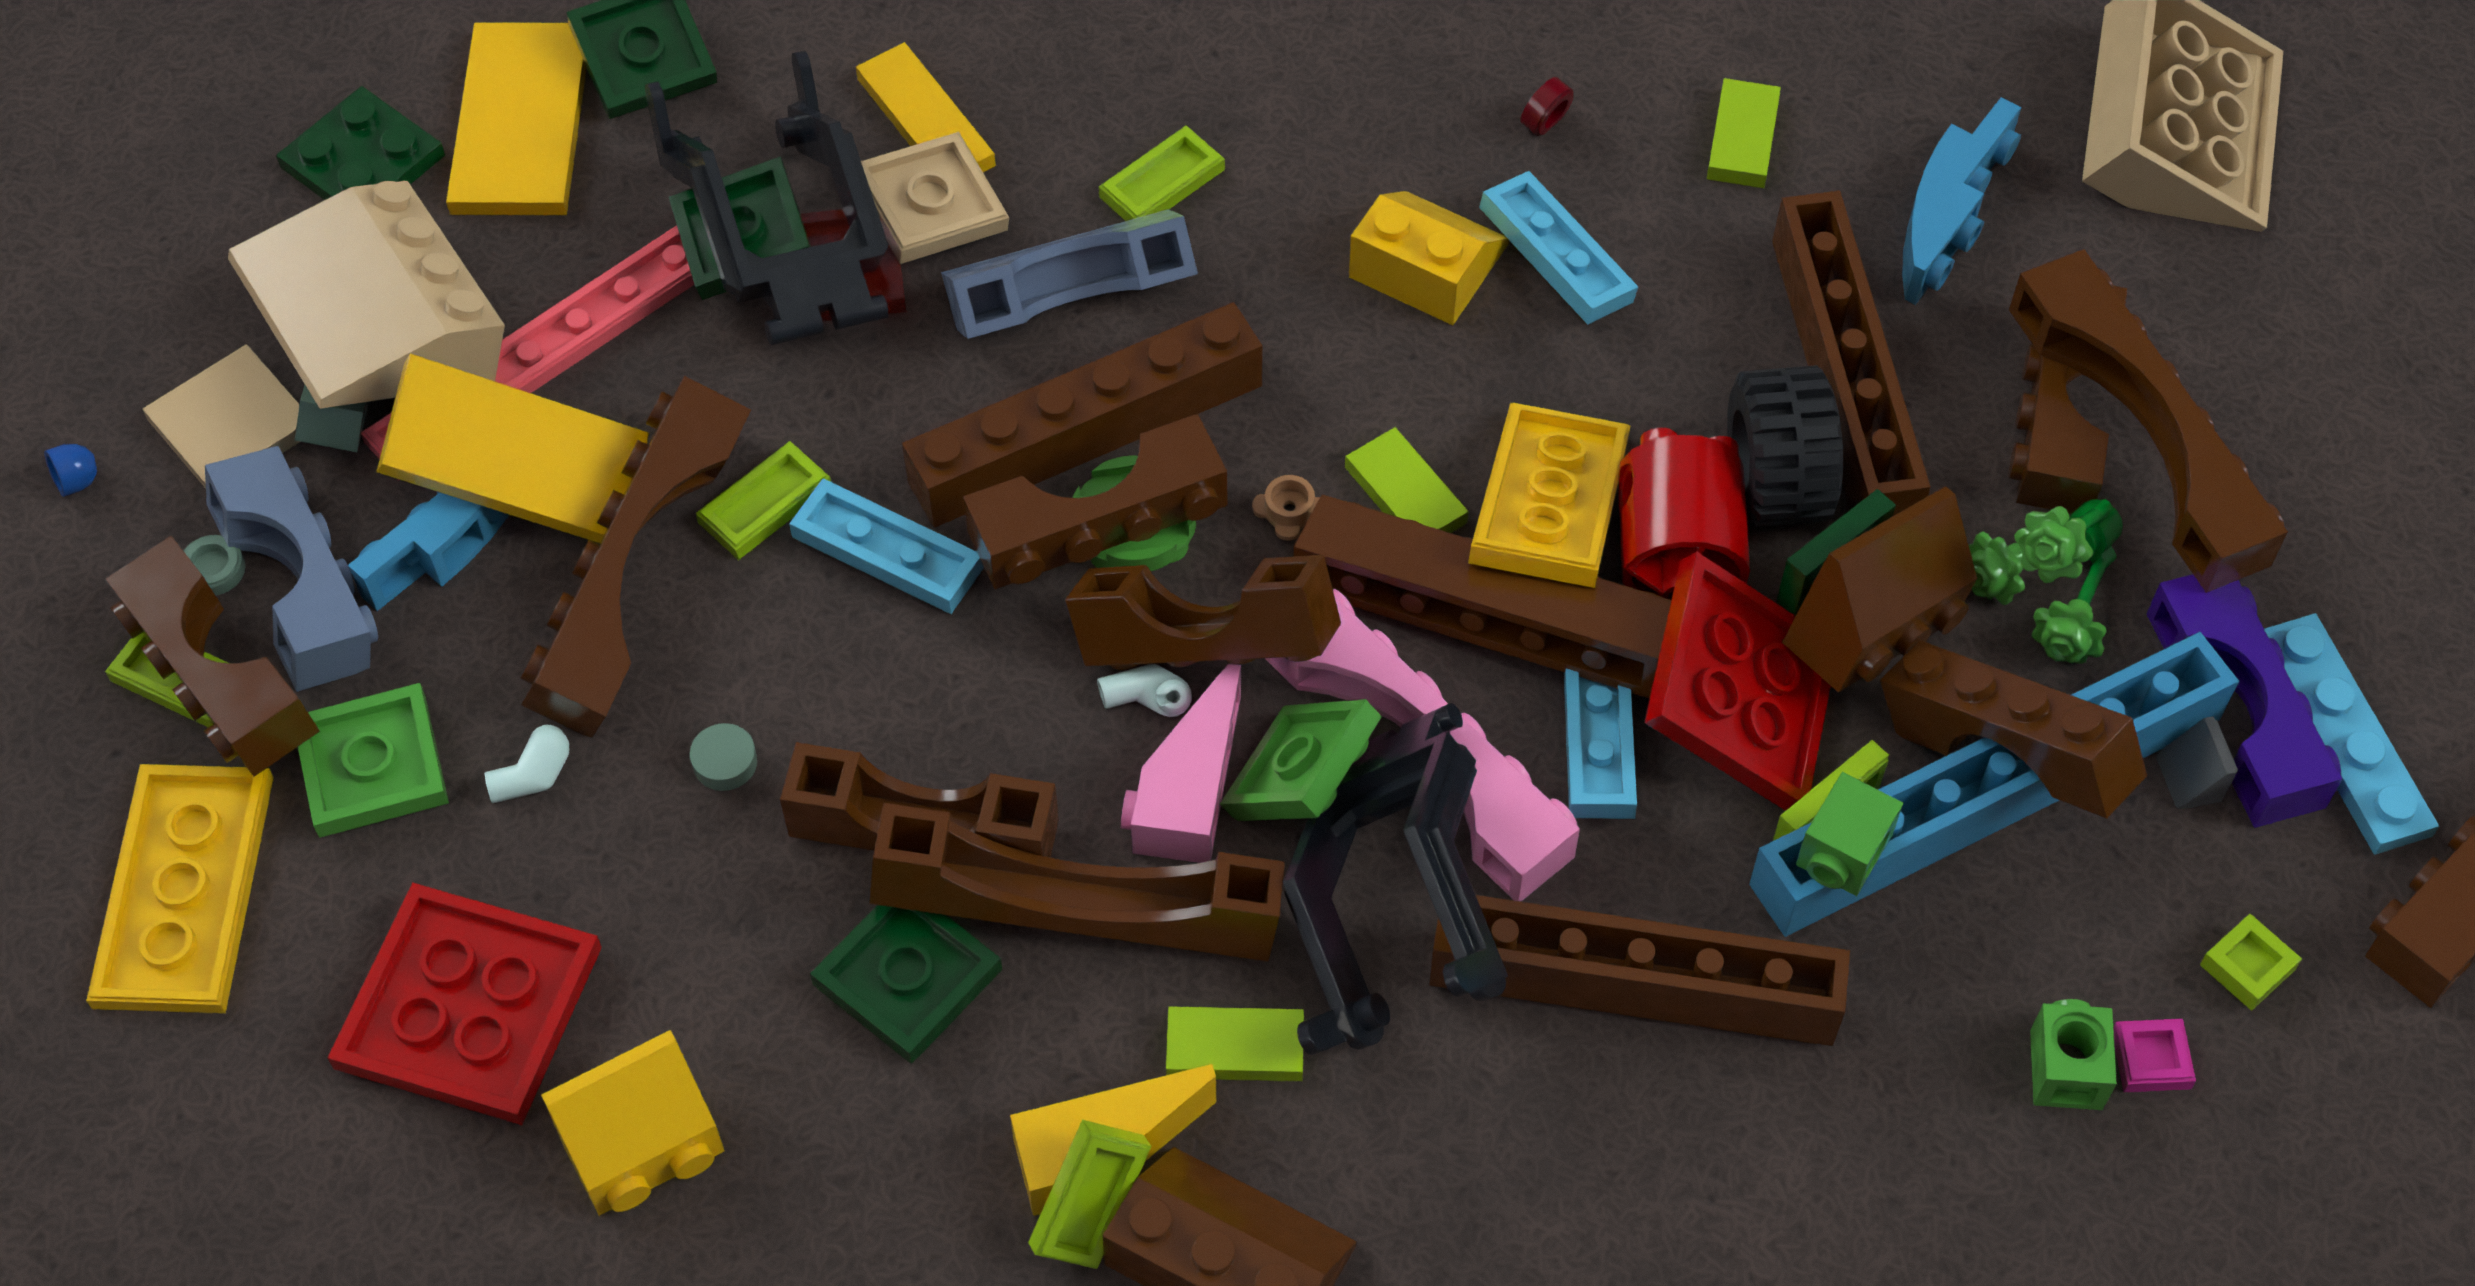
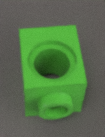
[1796,772,1904,896]
[2030,999,2117,1110]

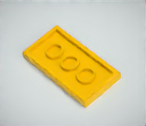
[446,23,587,215]
[377,353,649,543]
[1468,403,1631,588]
[86,764,274,1013]

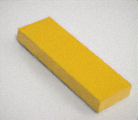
[856,42,996,172]

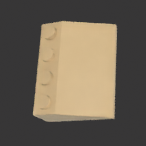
[2082,0,2284,232]
[228,181,505,409]

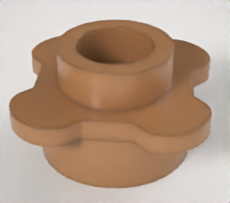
[1252,475,1320,541]

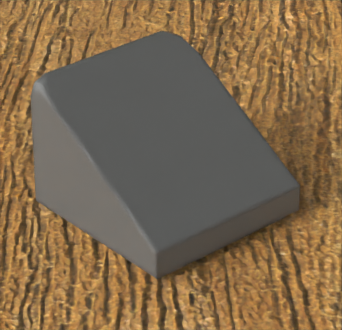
[2156,716,2238,809]

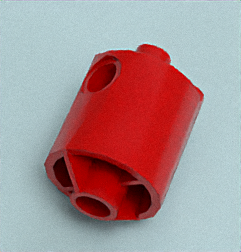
[1618,428,1750,600]

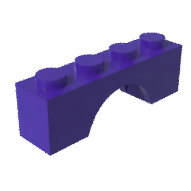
[2146,574,2342,828]

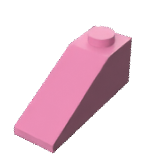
[1121,664,1241,863]

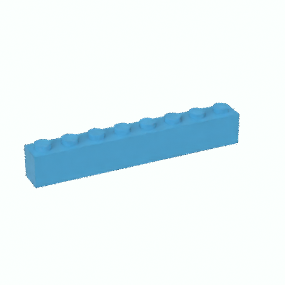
[1749,632,2239,937]

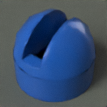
[44,444,97,497]

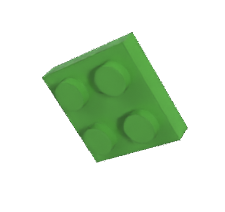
[298,683,449,838]
[1220,699,1382,821]

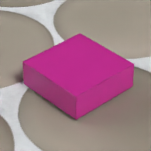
[2113,1019,2196,1092]

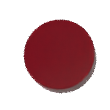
[1520,77,1574,136]

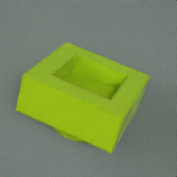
[2200,914,2302,1011]

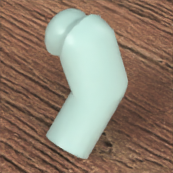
[1097,664,1192,717]
[484,725,569,804]

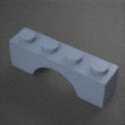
[941,209,1198,339]
[205,446,378,692]

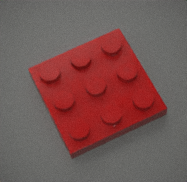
[1644,552,1831,811]
[327,882,602,1125]

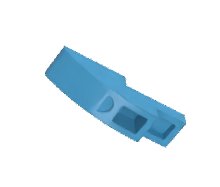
[1902,97,2021,305]
[348,492,509,611]

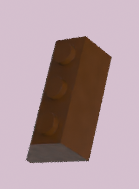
[1782,486,1977,692]
[1102,1147,1357,1286]

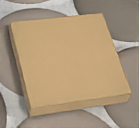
[861,132,1009,264]
[143,344,300,489]

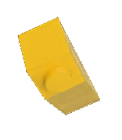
[1010,1064,1216,1216]

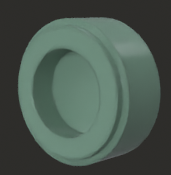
[183,535,246,596]
[690,723,757,791]

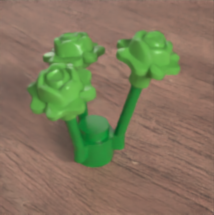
[1968,499,2123,664]

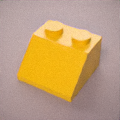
[1349,191,1509,325]
[541,1030,725,1216]

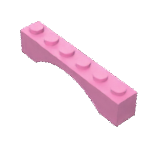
[1265,589,1580,902]

